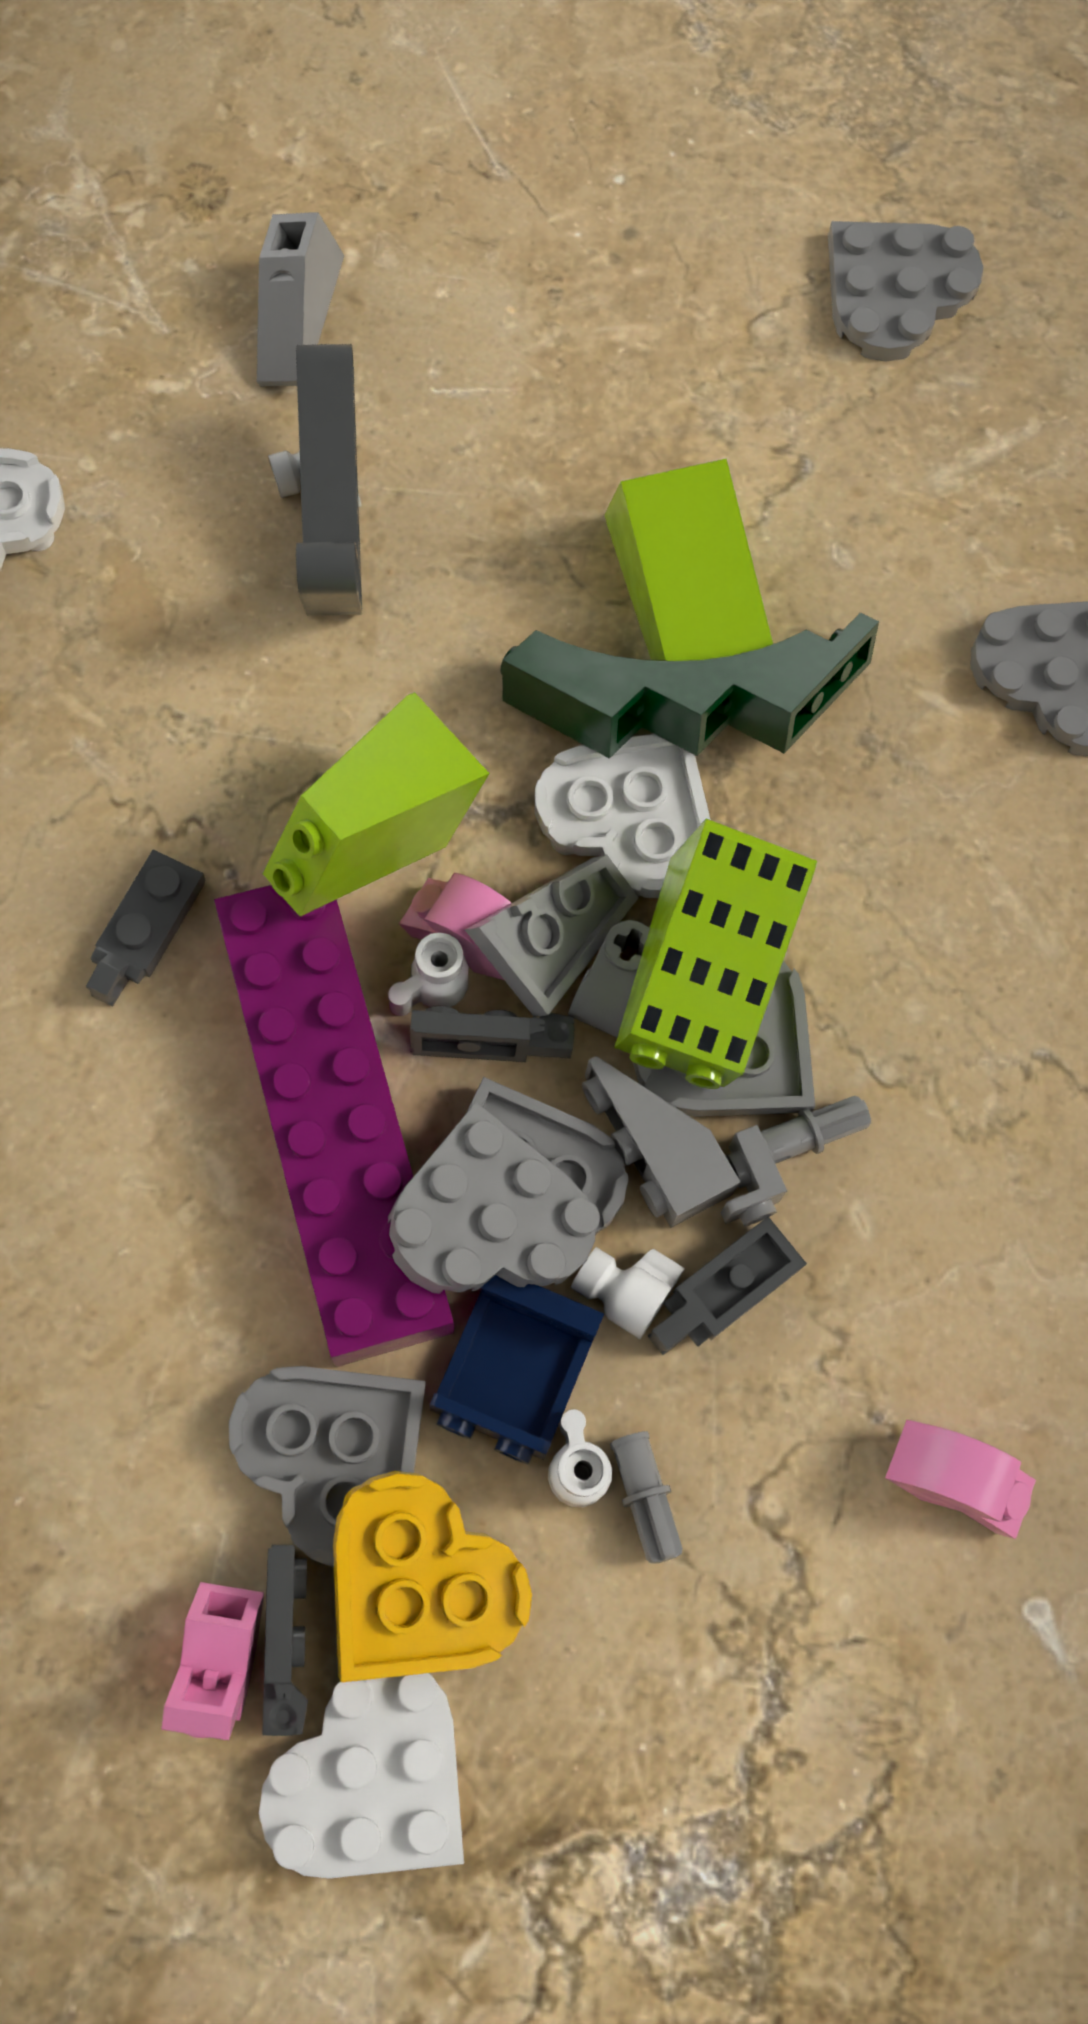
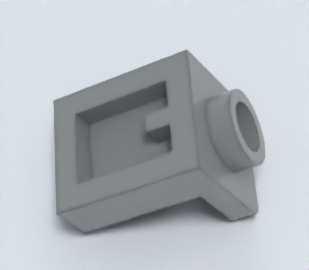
[721,1125,787,1226]

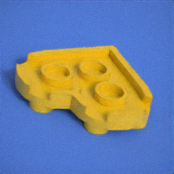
[333,1471,532,1682]

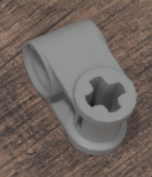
[568,920,650,1037]

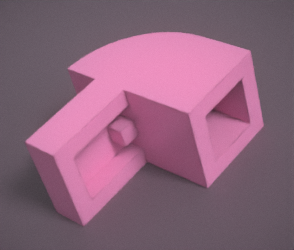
[399,872,511,980]
[885,1420,1036,1539]
[162,1582,264,1740]

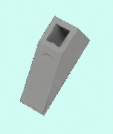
[257,212,344,386]
[582,1056,740,1228]

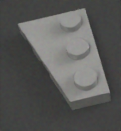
[465,855,639,1017]

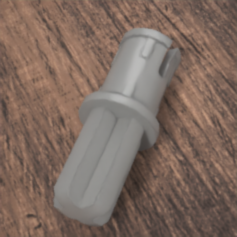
[761,1096,871,1164]
[610,1431,682,1563]

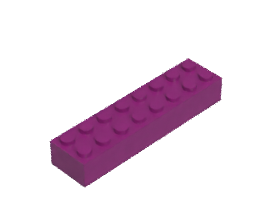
[214,885,454,1367]

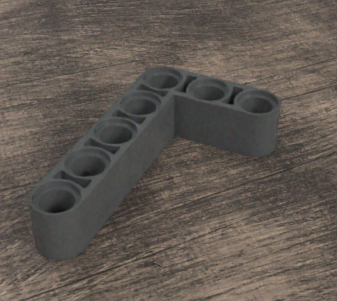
[296,344,362,616]

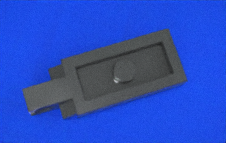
[86,849,206,1007]
[410,1006,574,1062]
[648,1216,807,1355]
[262,1545,308,1736]

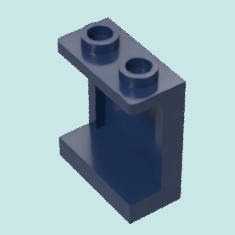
[430,1275,604,1464]

